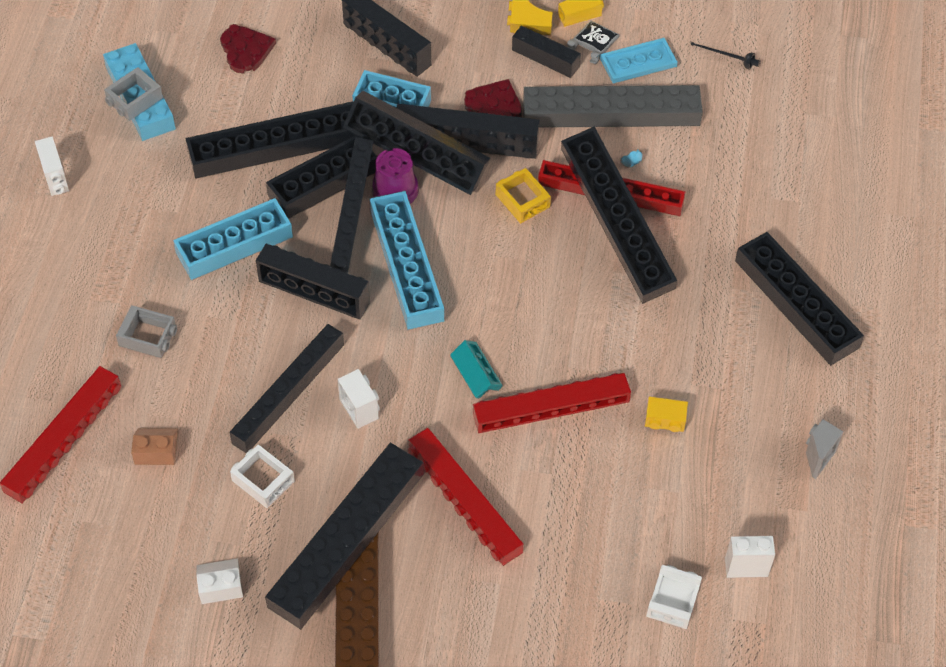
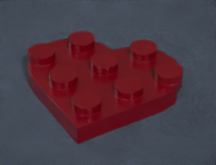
[220,24,276,74]
[464,79,522,117]

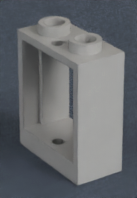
[104,67,163,121]
[116,305,177,358]

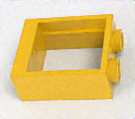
[495,168,551,224]

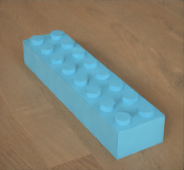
[370,191,444,330]

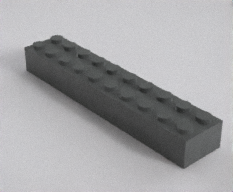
[523,85,703,128]

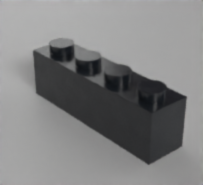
[512,25,581,78]

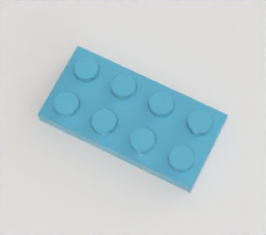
[600,38,678,83]

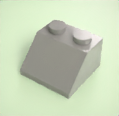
[806,419,843,479]

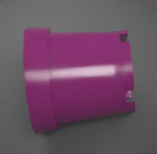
[372,148,419,204]

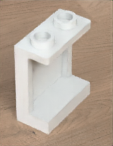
[646,565,702,629]

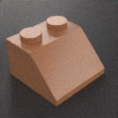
[131,428,178,465]

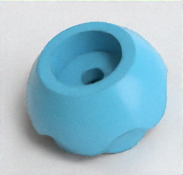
[621,149,642,167]

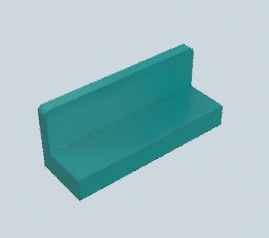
[450,340,503,399]

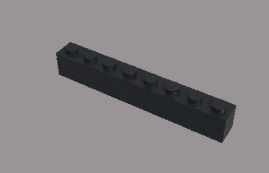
[330,137,374,273]
[229,324,344,453]

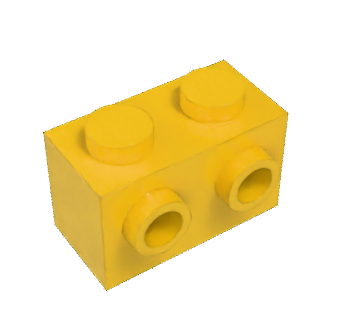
[645,397,688,432]

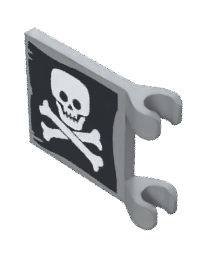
[567,21,619,64]

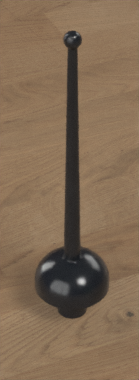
[691,42,761,70]

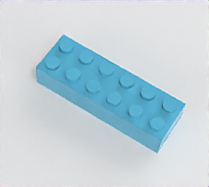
[103,43,176,141]
[173,198,293,280]

